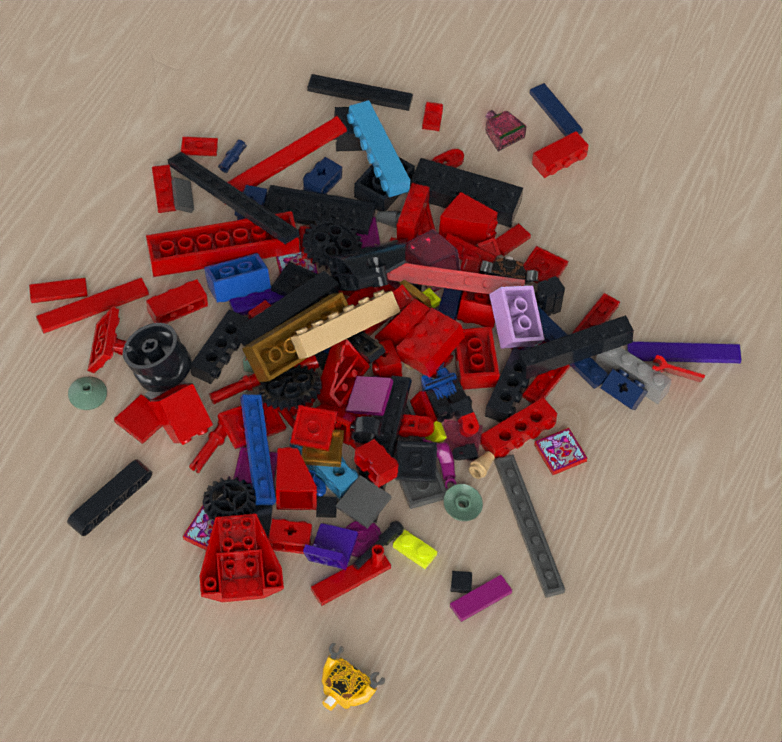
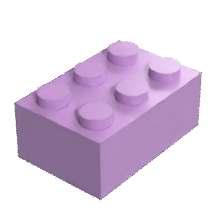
[490,286,545,349]

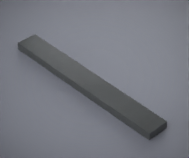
[494,454,565,598]

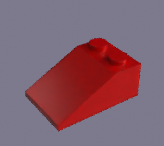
[457,291,495,328]

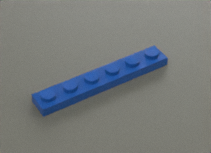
[240,394,276,505]

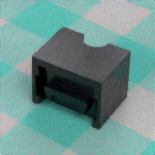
[333,107,363,152]

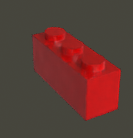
[532,131,589,178]
[397,183,430,242]
[146,279,208,324]

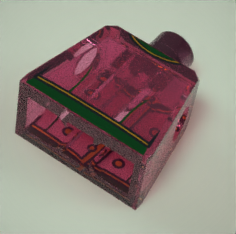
[485,110,527,152]

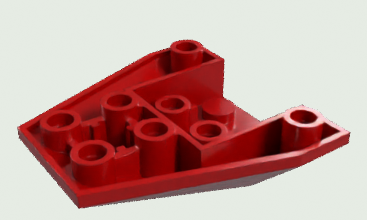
[199,514,284,602]

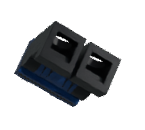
[421,367,472,423]

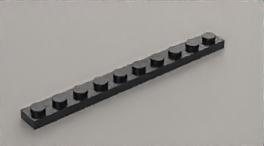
[167,152,299,244]

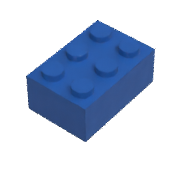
[204,253,271,303]

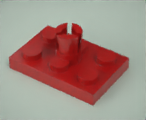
[87,307,126,373]

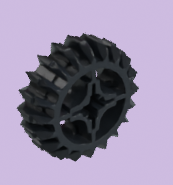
[202,476,256,522]

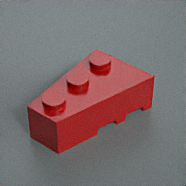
[317,339,370,408]

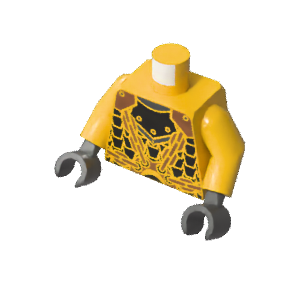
[321,643,385,711]

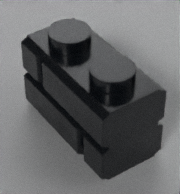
[535,276,565,316]

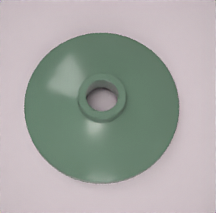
[68,376,107,410]
[443,484,483,521]

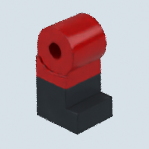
[446,398,479,437]

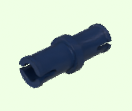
[218,140,247,173]

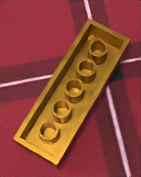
[242,292,349,382]

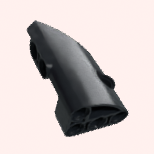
[329,238,408,291]

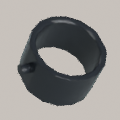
[350,416,384,444]

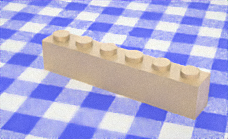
[290,289,400,359]

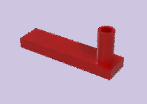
[311,545,391,606]

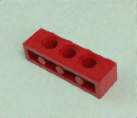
[480,397,558,461]

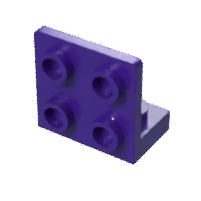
[303,523,358,570]

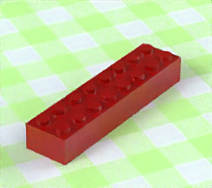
[146,211,300,277]

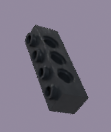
[191,310,249,384]
[485,347,530,422]

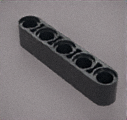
[67,459,153,536]

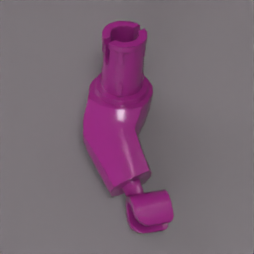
[423,439,457,490]

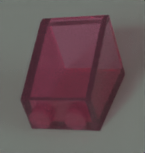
[406,229,461,292]

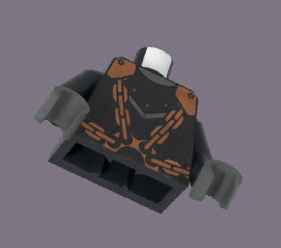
[480,256,539,285]

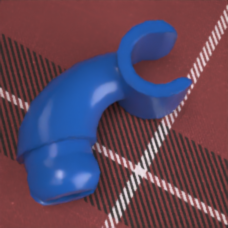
[309,470,327,497]

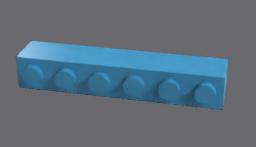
[347,100,410,197]

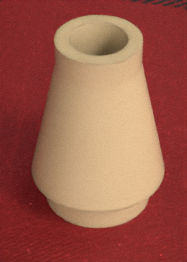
[469,451,495,479]

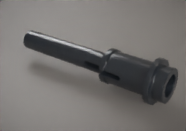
[353,521,404,570]

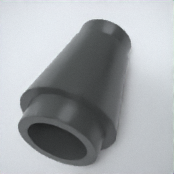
[376,210,401,228]

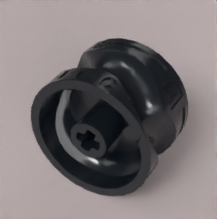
[123,323,192,392]

